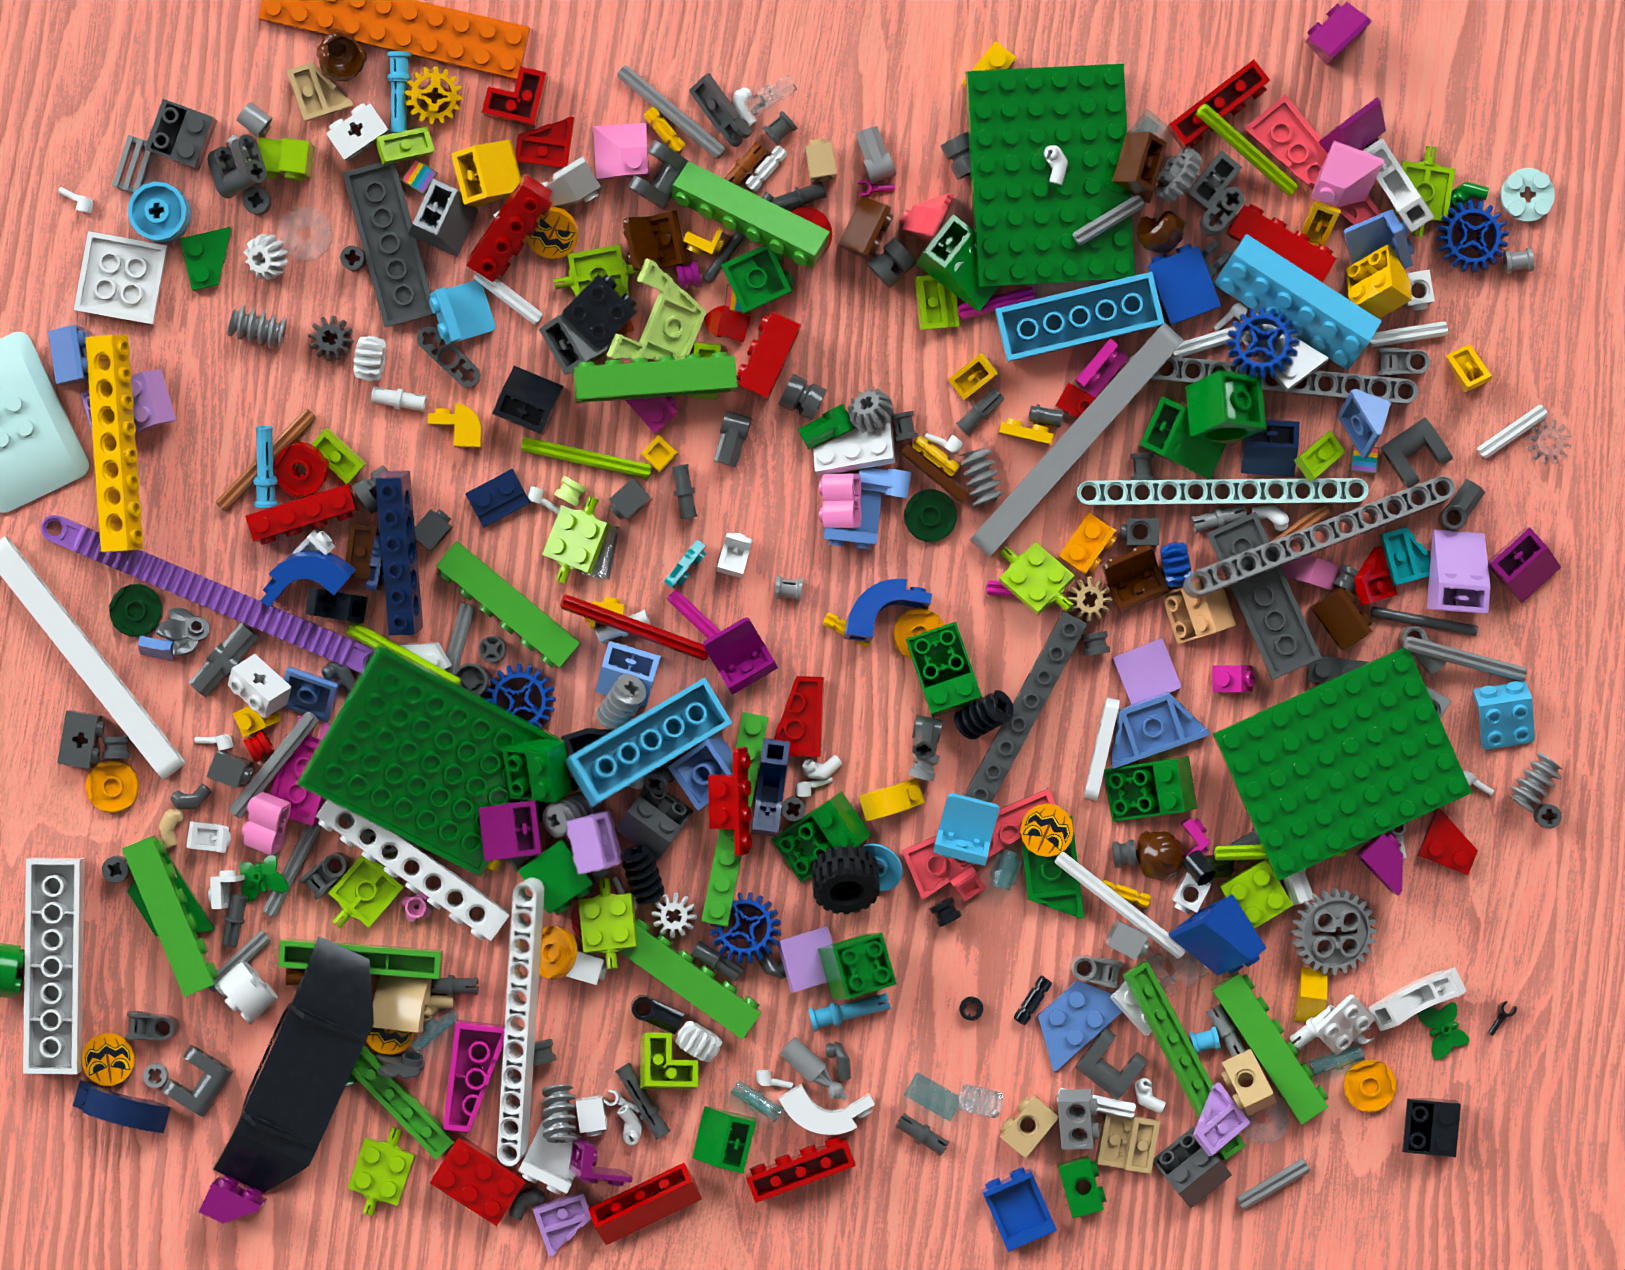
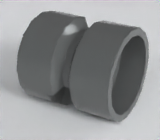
[940,132,971,180]
[867,238,917,288]
[778,374,827,421]
[352,465,388,514]
[454,663,490,696]

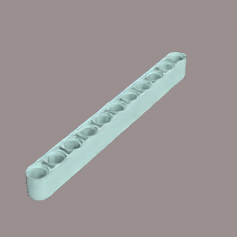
[1075,478,1369,505]

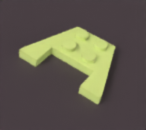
[607,258,706,360]

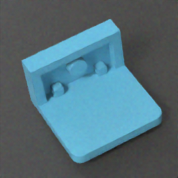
[429,280,496,345]
[1473,681,1535,750]
[933,793,1000,866]

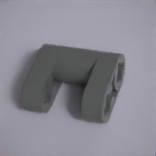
[207,134,267,199]
[627,140,690,209]
[1199,187,1245,236]
[1380,417,1453,488]
[1075,1027,1148,1100]
[162,1045,233,1117]

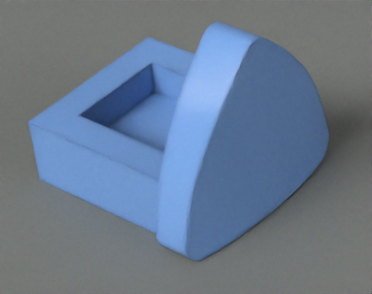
[138,636,174,661]

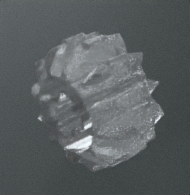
[1526,420,1572,465]
[958,1084,1003,1118]

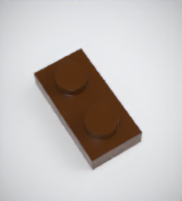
[346,523,378,579]

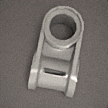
[1378,348,1430,376]
[1070,955,1124,988]

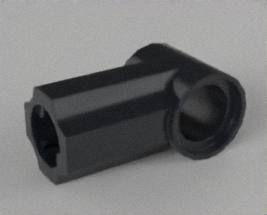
[1182,850,1235,886]
[631,994,684,1034]

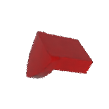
[704,305,751,342]

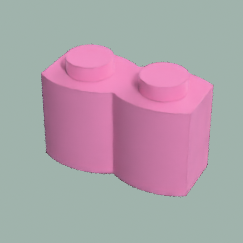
[819,474,862,528]
[242,792,291,856]

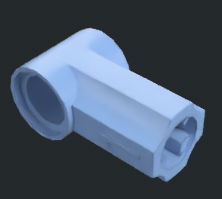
[859,467,912,499]

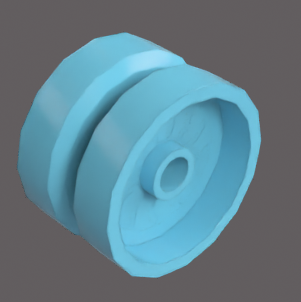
[128,181,191,243]

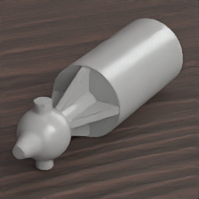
[779,1037,847,1101]

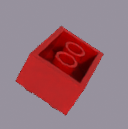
[736,311,801,400]
[429,1134,526,1227]

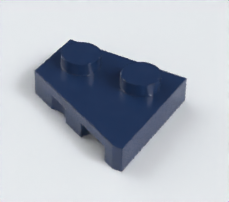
[366,536,385,591]

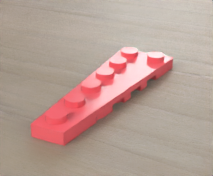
[1244,95,1382,226]
[901,788,1056,899]

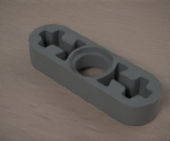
[417,326,481,388]

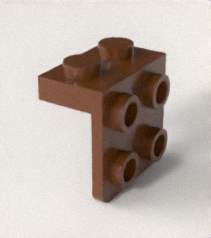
[623,210,687,271]
[1102,545,1169,614]

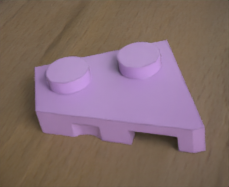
[1193,1082,1250,1156]
[533,1191,592,1257]

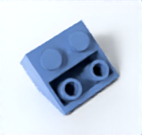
[48,325,90,386]

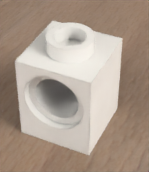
[1404,270,1435,311]
[1171,871,1212,914]
[566,949,607,985]
[576,1095,608,1136]

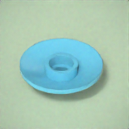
[861,844,903,891]

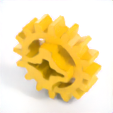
[404,66,463,124]

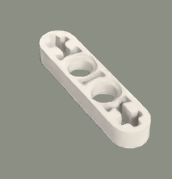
[1083,697,1120,801]

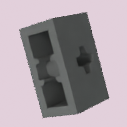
[1185,150,1242,211]
[609,478,652,520]
[57,710,105,769]
[206,750,254,788]

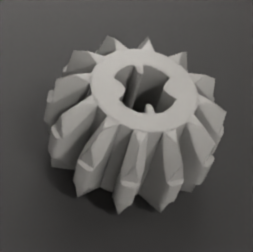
[847,388,894,434]

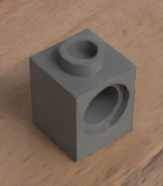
[415,509,453,551]
[1120,518,1159,546]

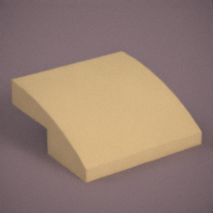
[373,975,432,1033]
[1095,1113,1160,1174]

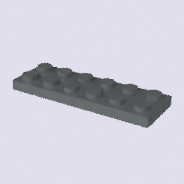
[343,162,436,328]
[1206,512,1322,680]

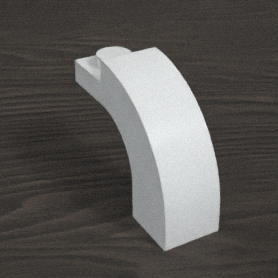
[1363,138,1434,232]
[1369,967,1467,1031]
[779,1083,875,1135]

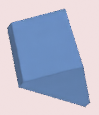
[1337,389,1391,459]
[283,666,342,723]

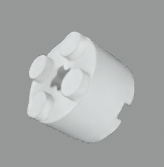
[214,960,278,1024]

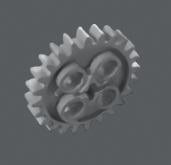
[1291,888,1378,975]

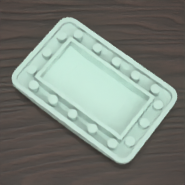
[0,332,90,513]

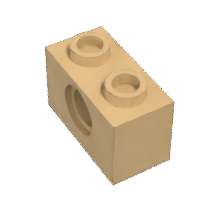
[805,138,837,183]
[1221,1049,1277,1116]
[1000,1094,1059,1158]

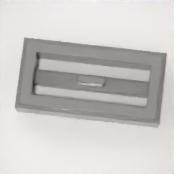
[112,135,152,193]

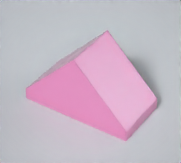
[1282,552,1339,591]

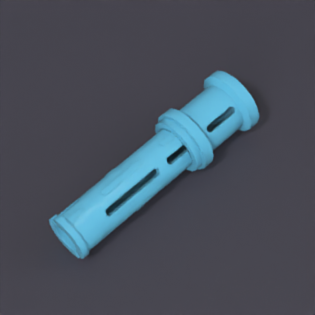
[387,51,411,133]
[253,425,278,508]
[808,993,891,1032]

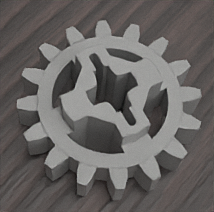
[1155,147,1202,203]

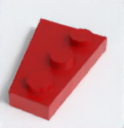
[773,676,824,757]

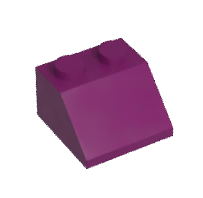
[1305,2,1372,65]
[1319,97,1386,154]
[1355,833,1403,895]

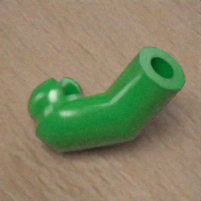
[1451,182,1489,206]

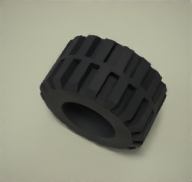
[811,845,880,914]

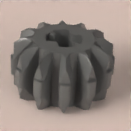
[308,316,354,361]

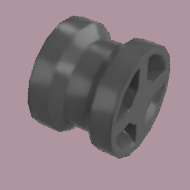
[243,187,272,215]
[1333,564,1359,595]
[1081,631,1110,656]
[479,636,507,663]
[103,736,130,759]
[1112,840,1137,868]
[102,855,131,883]
[533,1039,557,1066]

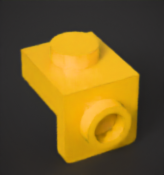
[683,228,726,257]
[585,597,625,628]
[232,706,281,738]

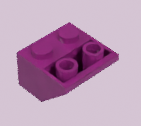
[1488,527,1561,603]
[478,801,541,861]
[199,1175,267,1223]

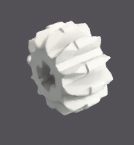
[243,234,290,280]
[353,336,387,381]
[651,892,697,938]
[675,1021,722,1062]

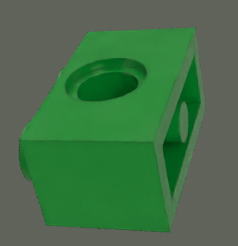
[1057,1155,1107,1218]

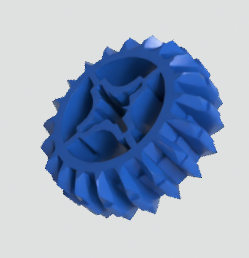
[1436,200,1509,273]
[1226,307,1300,380]
[484,664,556,729]
[709,892,781,964]

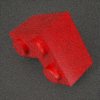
[482,66,548,128]

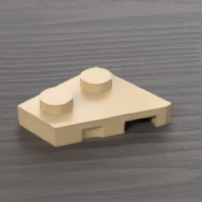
[286,62,353,122]

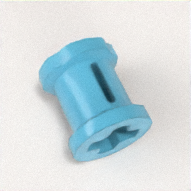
[1189,1026,1221,1055]

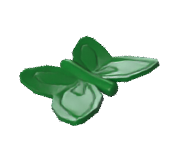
[239,854,289,902]
[1417,1002,1470,1060]

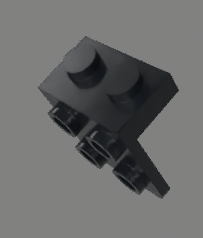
[563,273,637,348]

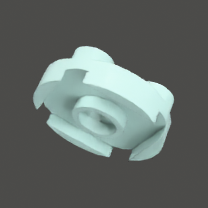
[1500,168,1555,222]

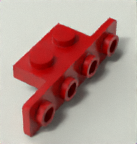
[708,747,752,856]

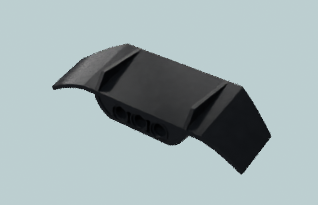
[213,936,374,1193]

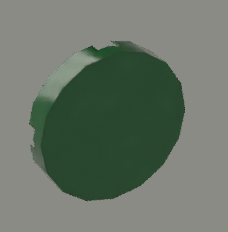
[904,489,957,542]
[109,584,163,637]

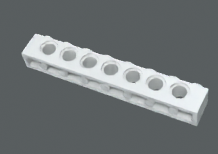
[316,800,510,941]

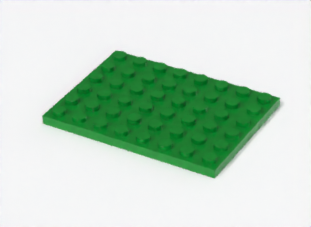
[965,64,1135,287]
[297,644,561,877]
[1212,647,1472,881]

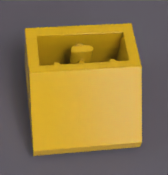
[451,140,521,207]
[1346,244,1412,319]

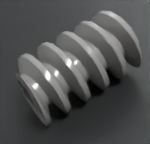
[227,305,287,350]
[959,448,1004,507]
[596,674,646,730]
[1509,752,1563,813]
[543,791,598,837]
[542,1085,576,1144]

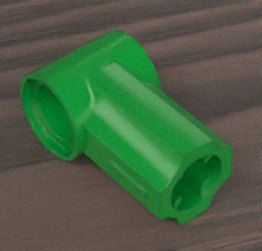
[798,404,855,449]

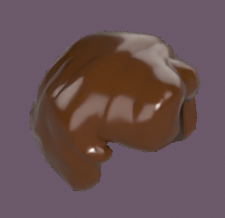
[316,28,367,82]
[1137,211,1185,254]
[1136,831,1185,880]

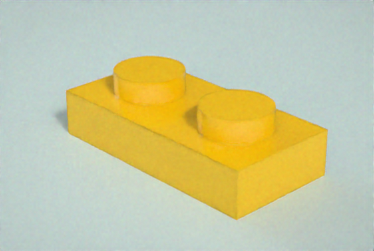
[998,418,1053,445]

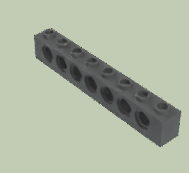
[963,611,1087,803]

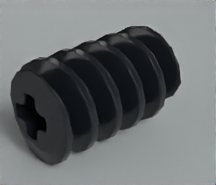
[954,690,1014,740]
[620,845,665,905]

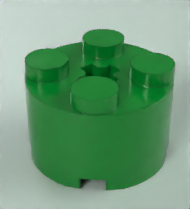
[0,943,25,999]

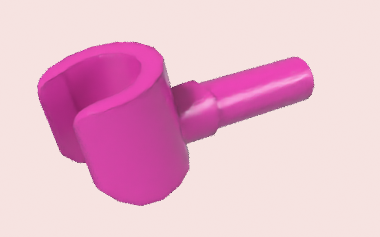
[857,180,895,197]

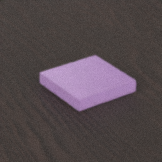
[1112,638,1182,705]
[778,926,833,993]

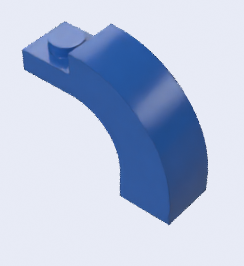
[261,550,356,607]
[843,579,932,643]

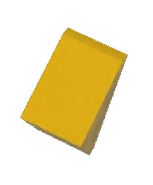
[1301,201,1341,247]
[1446,344,1493,393]
[948,353,998,400]
[1294,967,1328,1022]

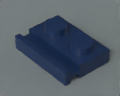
[465,469,531,528]

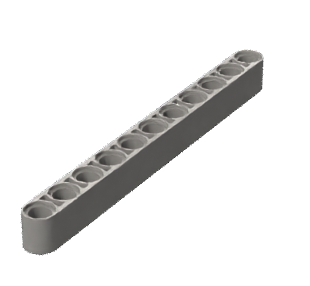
[970,322,1184,557]
[1127,355,1418,405]
[1183,476,1455,598]

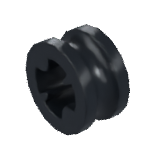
[959,996,983,1021]

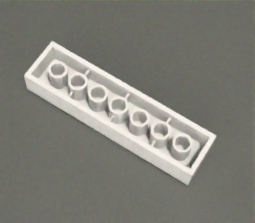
[23,857,85,1074]

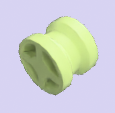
[554,476,587,507]

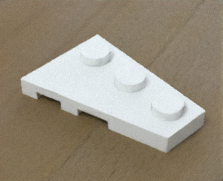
[1236,314,1329,392]
[813,418,895,477]

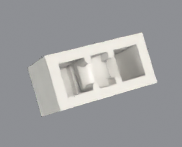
[326,103,390,162]
[228,654,292,719]

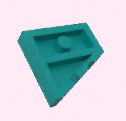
[1379,527,1430,586]
[664,539,707,588]

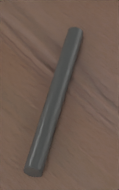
[702,192,774,283]
[1371,606,1478,636]

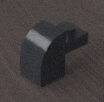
[305,588,368,623]

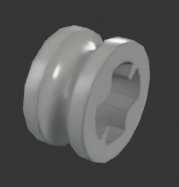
[143,1063,169,1088]

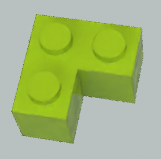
[258,138,315,182]
[640,1033,698,1090]

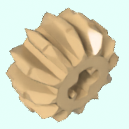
[1067,577,1112,622]

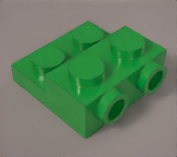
[721,245,795,314]

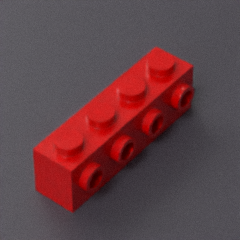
[1166,59,1270,149]
[466,174,553,282]
[1226,204,1337,283]
[245,484,358,545]
[746,1135,856,1203]
[588,1163,702,1245]

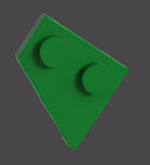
[180,227,232,291]

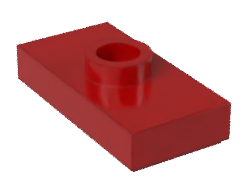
[1055,382,1096,419]

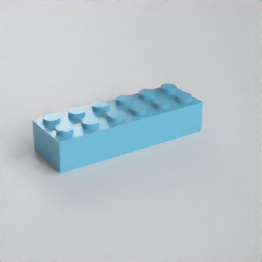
[1213,234,1382,371]
[994,272,1164,363]
[564,677,732,807]

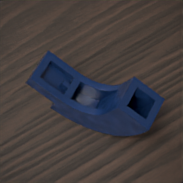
[751,738,790,837]
[73,1080,171,1133]

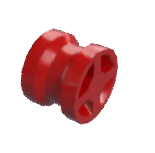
[243,730,275,763]

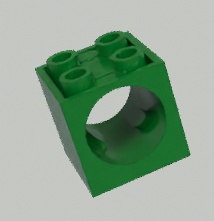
[1186,370,1266,445]
[518,837,595,915]
[818,932,897,1000]

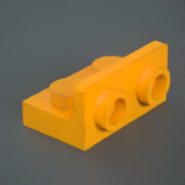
[1058,512,1117,574]

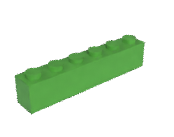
[671,161,830,269]
[573,352,738,403]
[436,541,581,668]
[122,835,219,997]
[620,918,761,1040]
[278,938,443,979]
[1211,971,1329,1125]

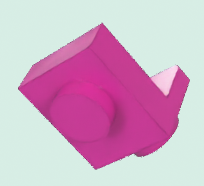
[1212,665,1255,692]
[1181,817,1210,856]

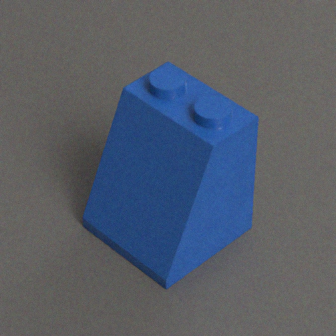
[1168,894,1267,976]

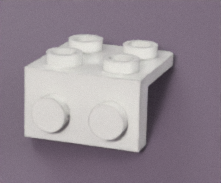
[1314,994,1375,1056]
[519,1122,589,1195]

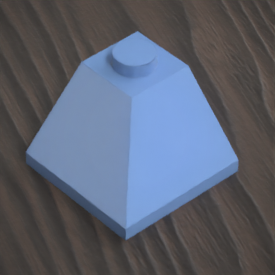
[668,732,733,811]

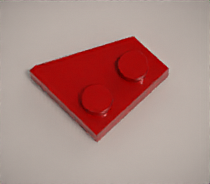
[515,117,575,168]
[1354,546,1398,605]
[1418,808,1478,875]

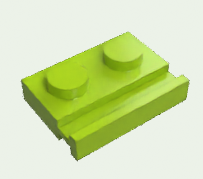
[914,275,960,330]

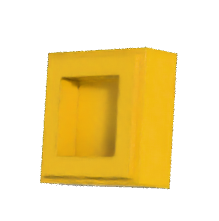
[641,435,678,472]

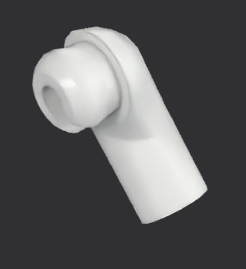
[802,755,843,780]
[1134,1078,1166,1114]
[617,1105,642,1146]

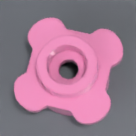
[401,892,431,922]

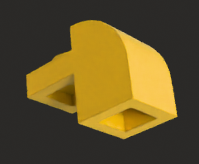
[428,403,483,448]
[859,778,925,821]

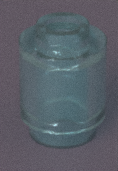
[989,849,1022,890]

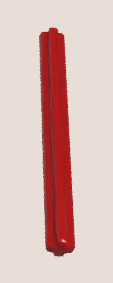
[560,594,709,661]

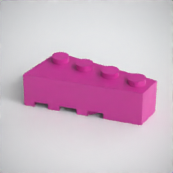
[443,1020,505,1132]

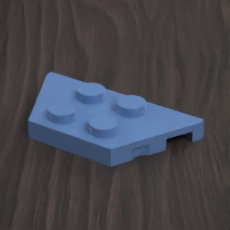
[1111,692,1210,769]
[1038,980,1122,1072]

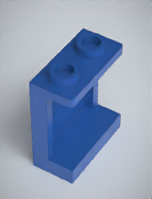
[1147,244,1221,326]
[982,1167,1057,1252]

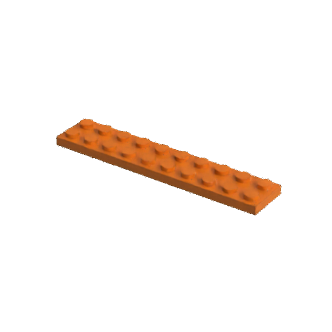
[258,0,531,80]

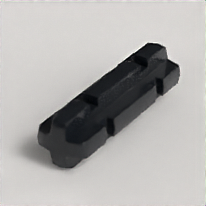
[1014,976,1052,1025]

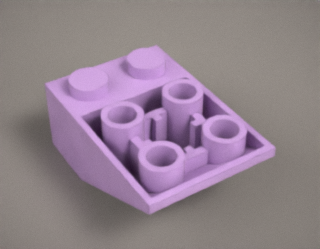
[81,369,176,435]
[1427,529,1490,613]
[566,809,623,874]

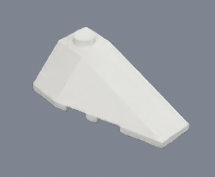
[493,157,602,218]

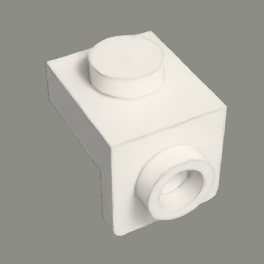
[293,529,335,556]
[716,533,752,578]
[187,821,231,853]
[208,870,245,909]

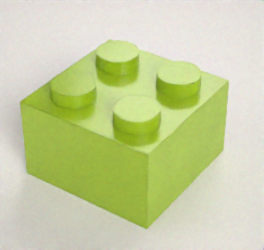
[1217,859,1293,929]

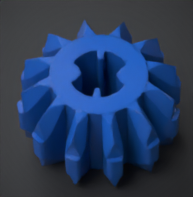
[1160,542,1193,587]

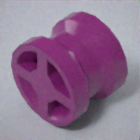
[676,261,702,291]

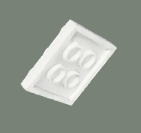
[74,231,168,325]

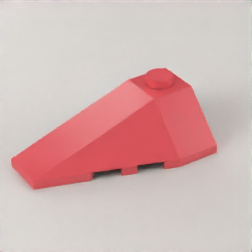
[899,193,954,245]

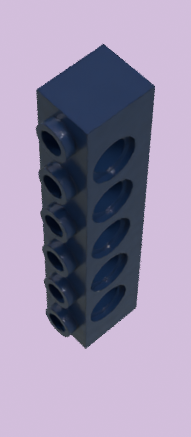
[375,471,423,635]

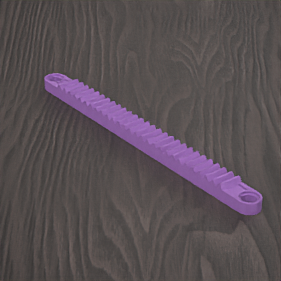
[41,515,375,673]

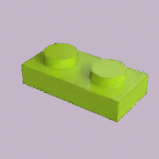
[375,126,435,165]
[311,427,367,484]
[1294,431,1345,482]

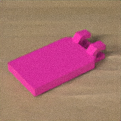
[270,716,331,826]

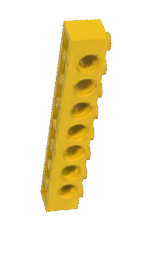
[85,335,144,552]

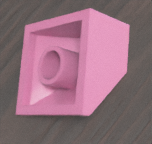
[593,123,650,180]
[1311,141,1384,208]

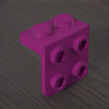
[703,618,778,695]

